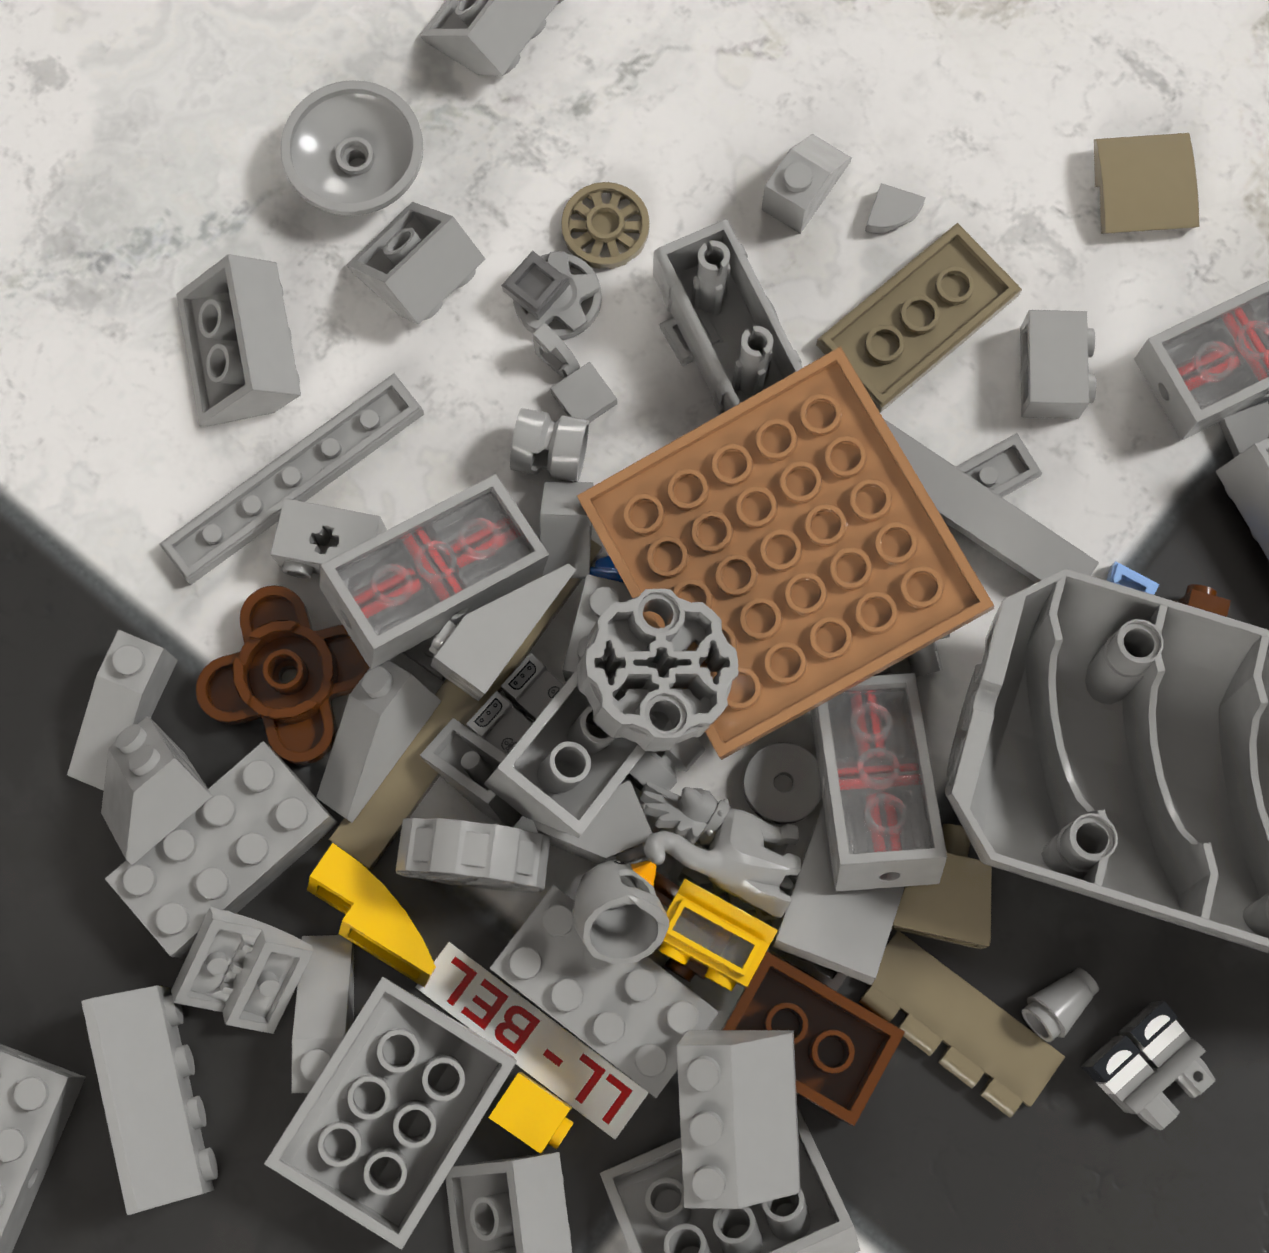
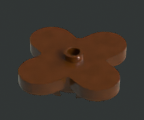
[196,585,370,765]

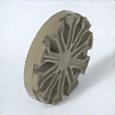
[561,182,649,269]

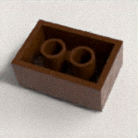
[721,951,905,1126]

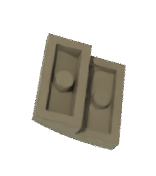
[1094,133,1200,234]

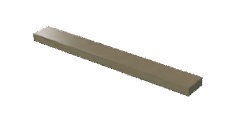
[329,539,603,870]

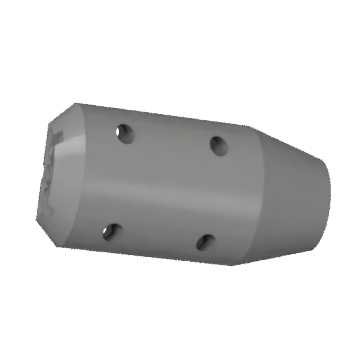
[945,569,1269,953]

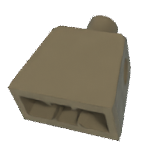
[891,824,992,949]

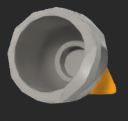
[572,860,669,964]

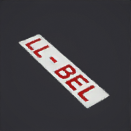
[415,942,649,1139]

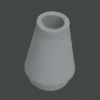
[1022,968,1099,1042]

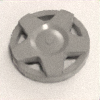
[513,251,602,340]

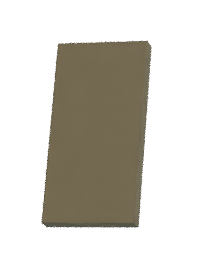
[816,223,1022,413]

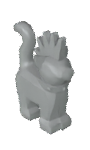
[640,782,801,918]

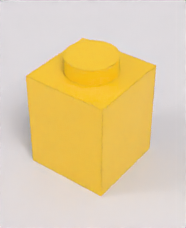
[488,1072,574,1154]

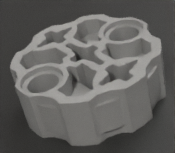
[577,589,738,751]
[396,818,551,892]

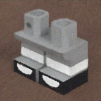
[1081,1001,1215,1131]

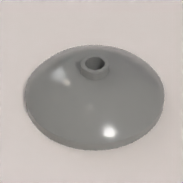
[281,80,424,216]

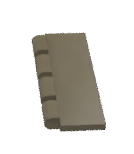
[859,930,1065,1118]

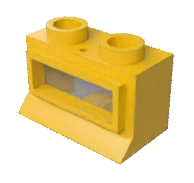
[658,879,778,992]

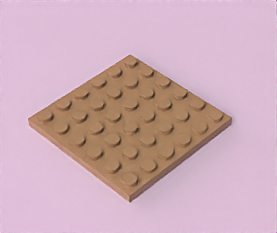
[577,346,994,760]

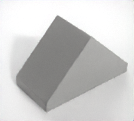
[540,481,594,579]

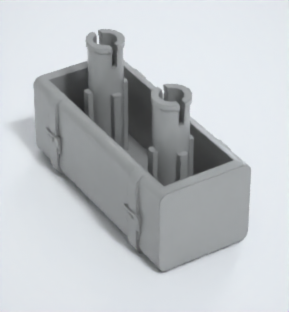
[653,219,803,415]

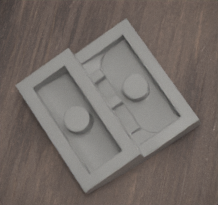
[171,907,314,1034]

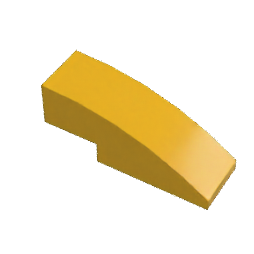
[307,843,436,988]

